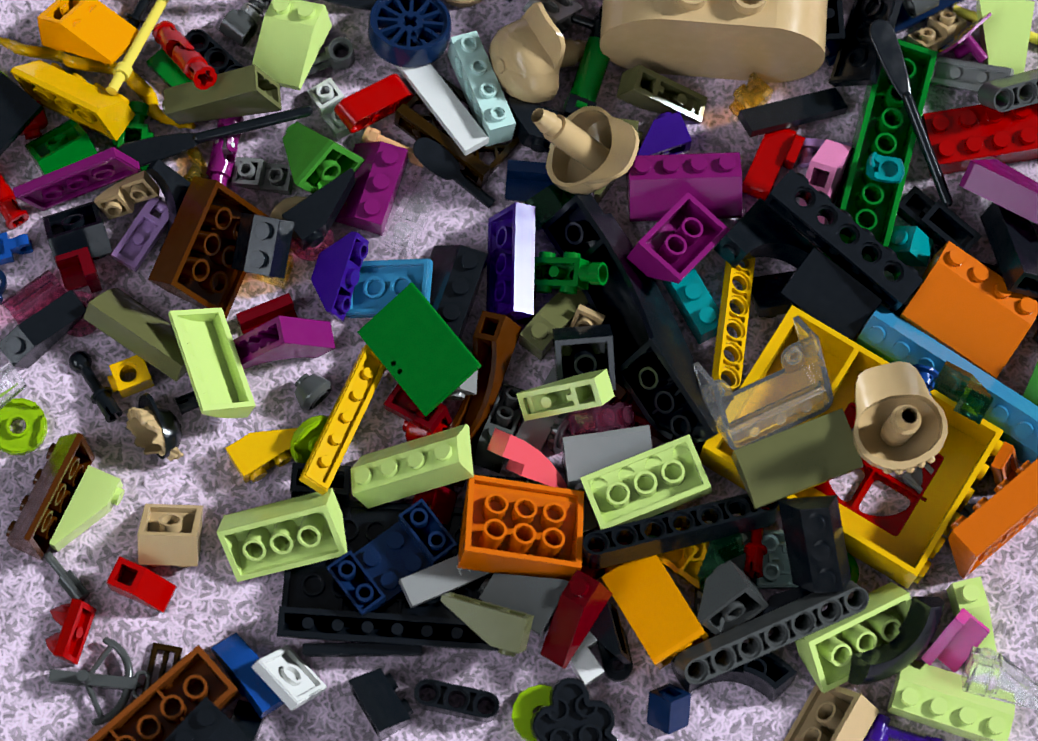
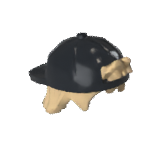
[126,393,184,461]

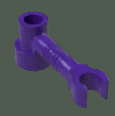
[863,714,944,741]

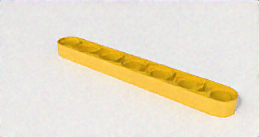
[711,258,755,395]

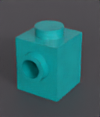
[889,226,934,266]

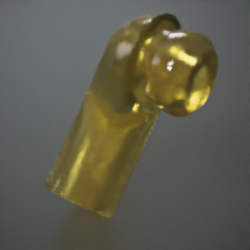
[183,147,208,183]

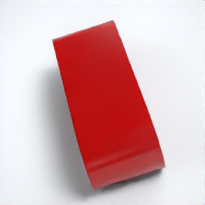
[334,74,414,133]
[742,128,797,201]

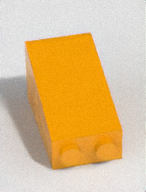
[601,555,709,669]

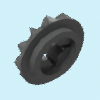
[547,411,578,454]

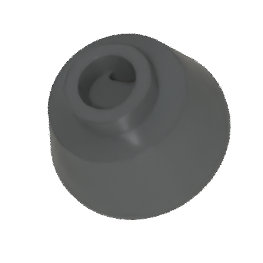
[294,373,332,411]

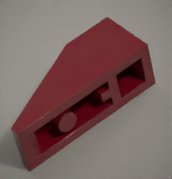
[540,569,612,669]

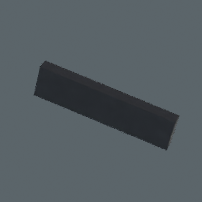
[738,87,848,137]
[302,643,422,657]

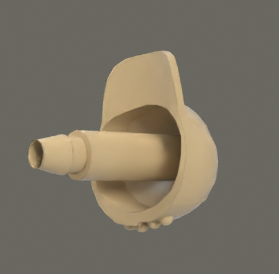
[489,2,587,104]
[531,106,639,195]
[852,361,948,475]

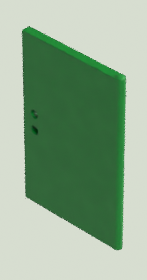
[357,282,481,416]

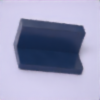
[505,160,562,205]

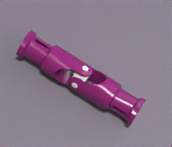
[206,116,244,186]

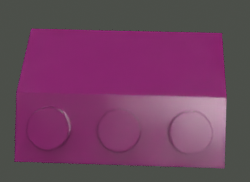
[334,141,408,236]
[627,192,730,283]

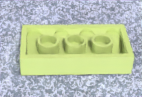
[580,434,712,530]

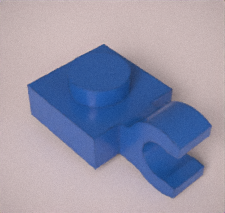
[0,232,33,265]

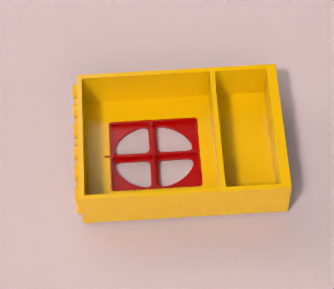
[699,305,1004,589]

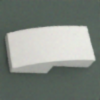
[307,77,350,140]

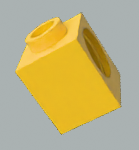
[107,355,155,399]

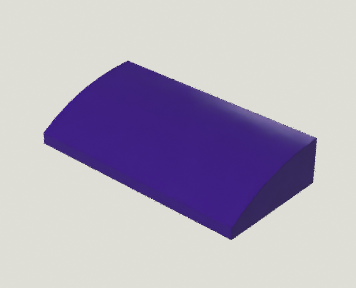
[486,202,536,322]

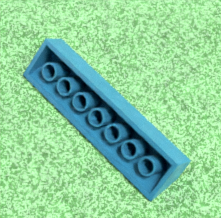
[855,305,1038,463]

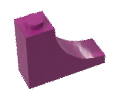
[233,316,335,370]

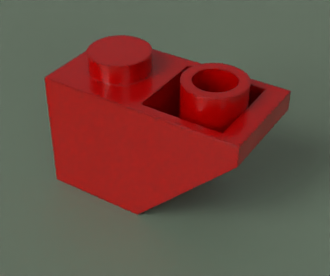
[106,556,177,613]

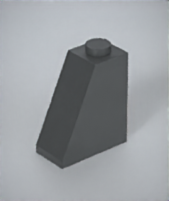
[478,573,569,638]

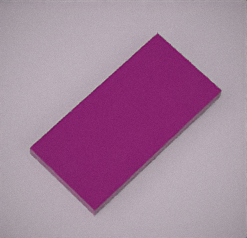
[13,147,141,211]

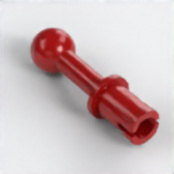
[744,507,769,578]

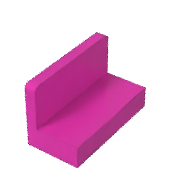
[921,608,990,672]

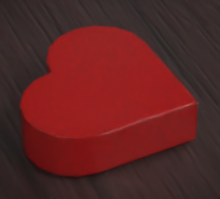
[782,134,805,170]

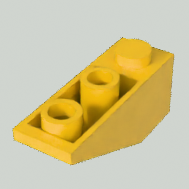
[225,428,317,483]

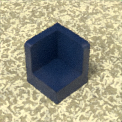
[647,683,691,735]

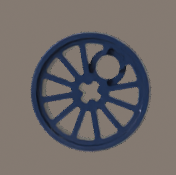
[368,0,452,68]

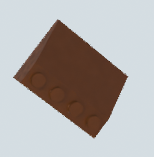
[148,176,269,319]
[6,433,95,561]

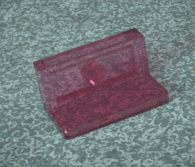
[2,270,66,325]

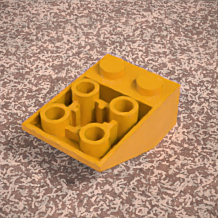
[37,0,139,65]

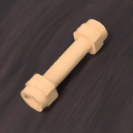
[362,126,424,168]

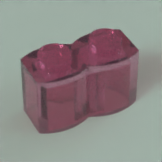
[568,402,635,436]

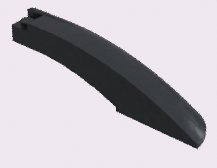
[542,193,718,444]

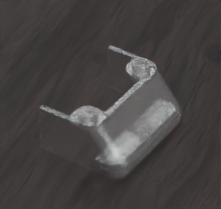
[693,316,834,450]

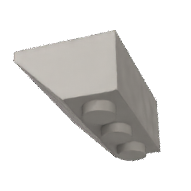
[562,425,652,495]

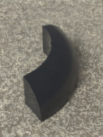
[848,597,945,685]
[671,643,797,702]

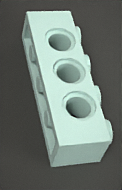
[447,31,516,147]

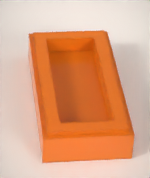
[990,442,1019,487]

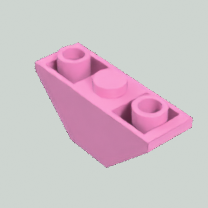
[799,139,853,225]

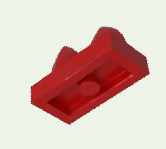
[45,598,97,665]

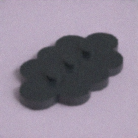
[530,678,619,741]

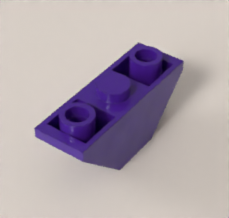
[311,231,369,321]

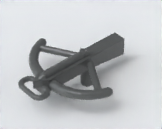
[48,637,151,726]

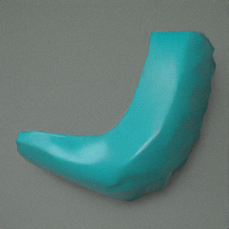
[866,152,905,184]

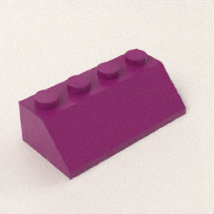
[626,152,742,222]

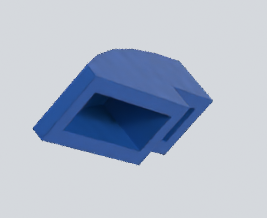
[211,633,285,719]

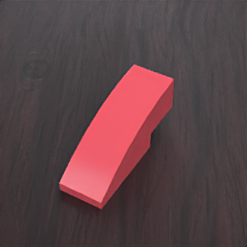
[487,428,568,489]

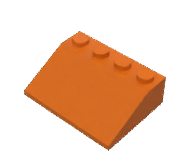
[900,241,1038,379]
[948,459,1038,579]
[457,475,584,582]

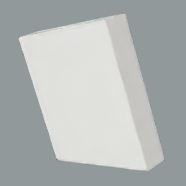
[252,645,327,711]

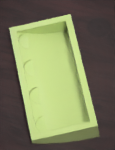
[168,307,256,418]

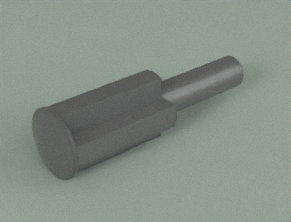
[44,552,90,601]

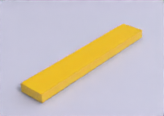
[298,344,386,495]

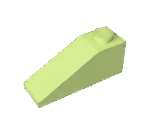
[516,369,615,421]
[49,465,125,551]
[946,577,999,674]

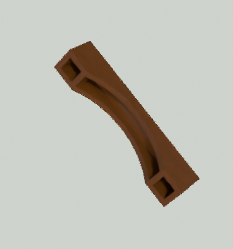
[446,311,522,488]

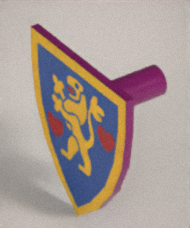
[938,12,992,63]

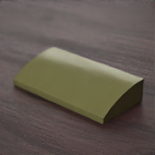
[83,288,187,382]
[731,408,864,509]

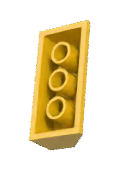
[10,60,135,142]

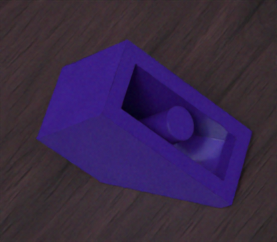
[637,111,692,156]

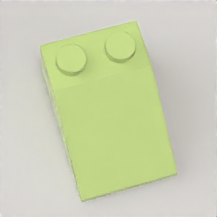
[252,0,332,90]

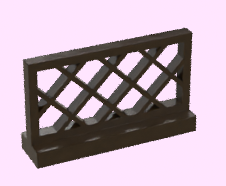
[394,74,520,188]

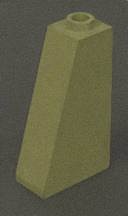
[162,64,282,124]

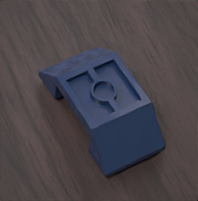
[326,498,458,615]

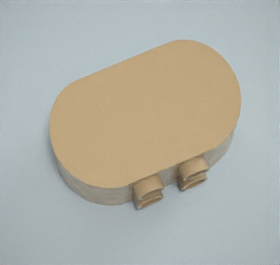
[600,0,828,83]

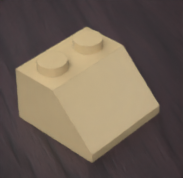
[137,504,203,568]

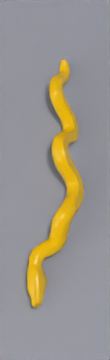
[0,37,196,129]

